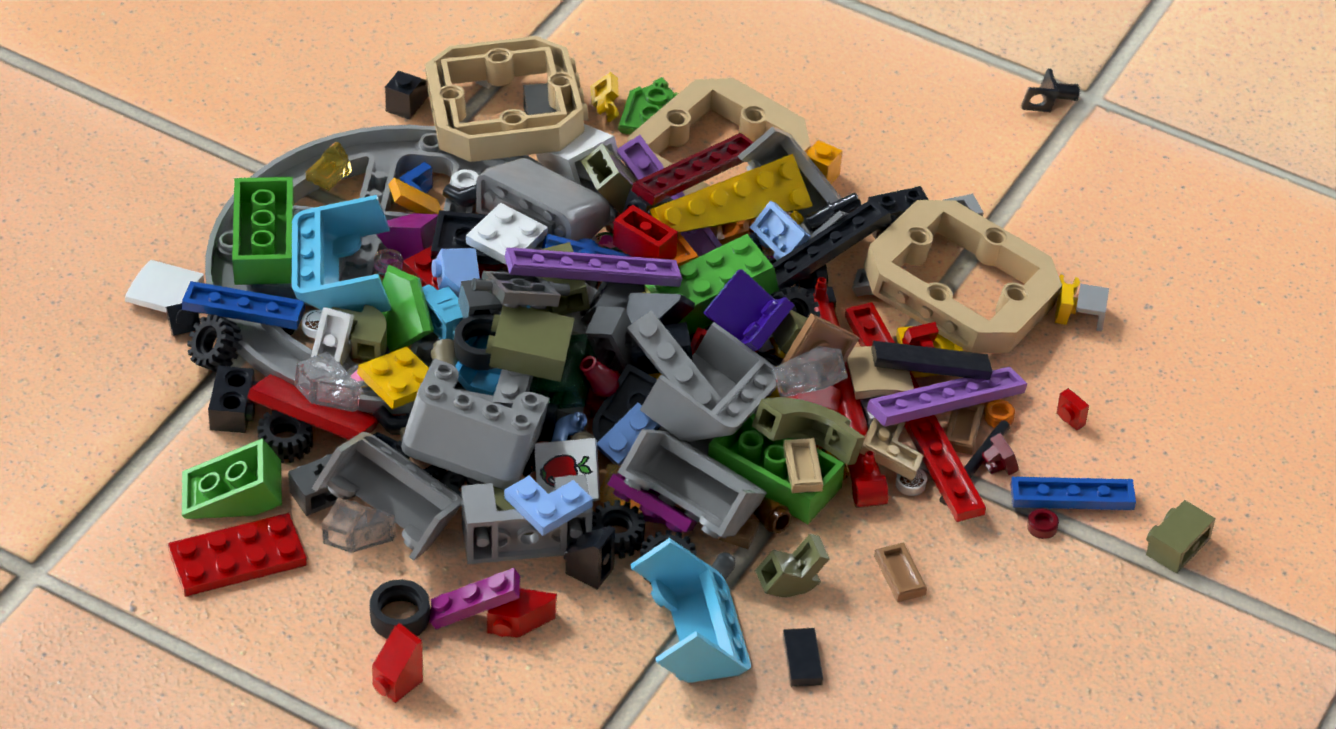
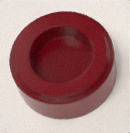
[1027,509,1059,539]

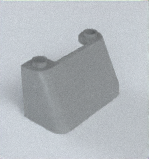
[476,158,610,241]

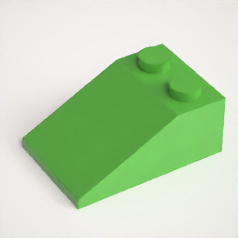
[182,438,282,519]

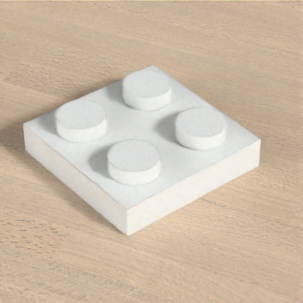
[466,203,548,265]

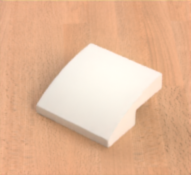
[125,260,204,312]

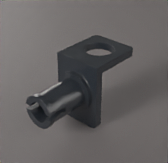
[1021,68,1080,112]

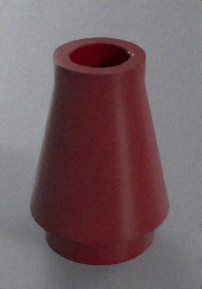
[580,356,619,397]

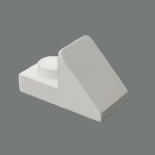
[309,307,355,373]

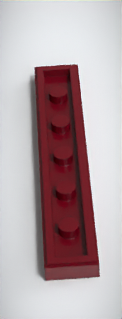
[631,133,754,206]

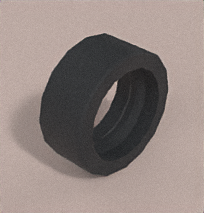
[454,314,496,370]
[369,579,430,639]

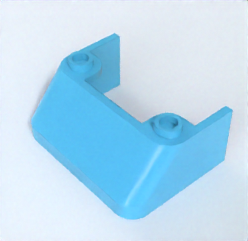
[292,195,391,312]
[630,538,751,683]

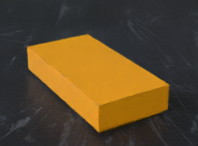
[388,177,441,214]

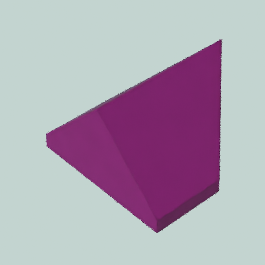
[376,213,438,266]

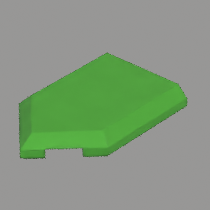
[618,77,678,135]
[381,265,434,353]

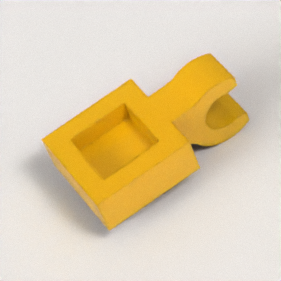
[590,72,619,122]
[1055,274,1080,325]

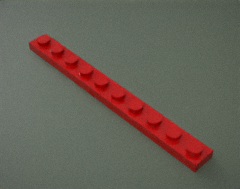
[845,302,986,522]

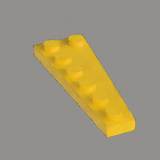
[650,154,813,233]

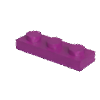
[607,473,697,533]
[429,568,520,629]

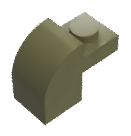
[332,304,387,361]
[755,534,830,597]

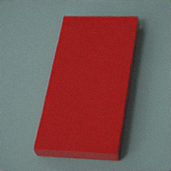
[247,374,378,440]

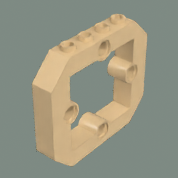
[425,36,588,162]
[627,78,811,227]
[864,200,1062,353]

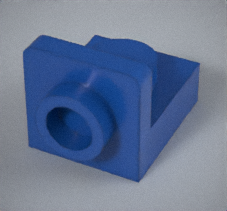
[399,162,433,193]

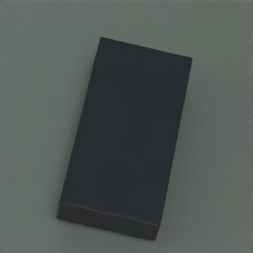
[783,628,823,687]

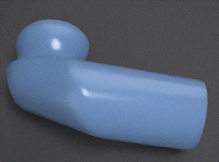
[551,412,587,442]

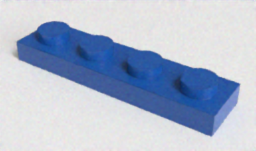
[182,281,305,330]
[1010,477,1136,510]

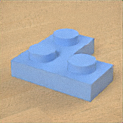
[504,476,593,536]

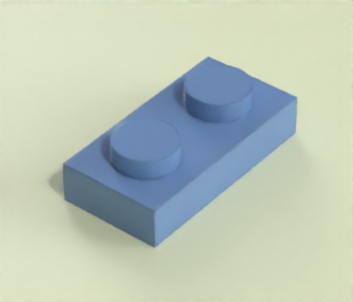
[597,402,660,467]

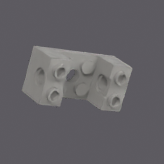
[461,475,593,564]

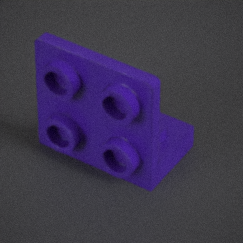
[704,269,795,351]

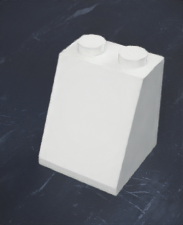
[536,124,622,194]

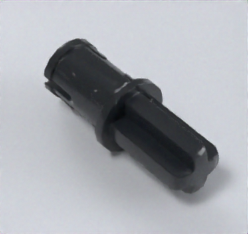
[805,193,862,232]

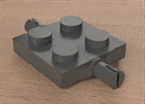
[471,271,570,309]

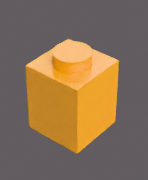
[806,140,843,184]

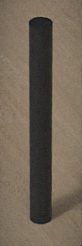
[939,420,1010,505]

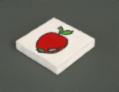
[535,438,600,501]

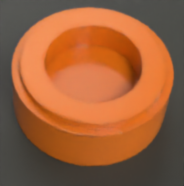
[984,400,1015,428]

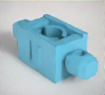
[422,284,470,343]

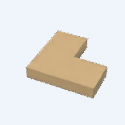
[860,417,924,481]

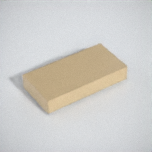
[783,438,823,493]

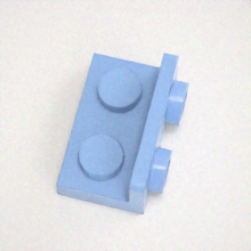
[750,201,811,260]

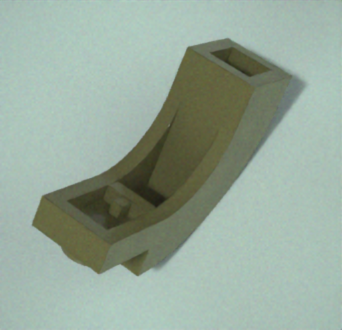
[752,397,865,465]

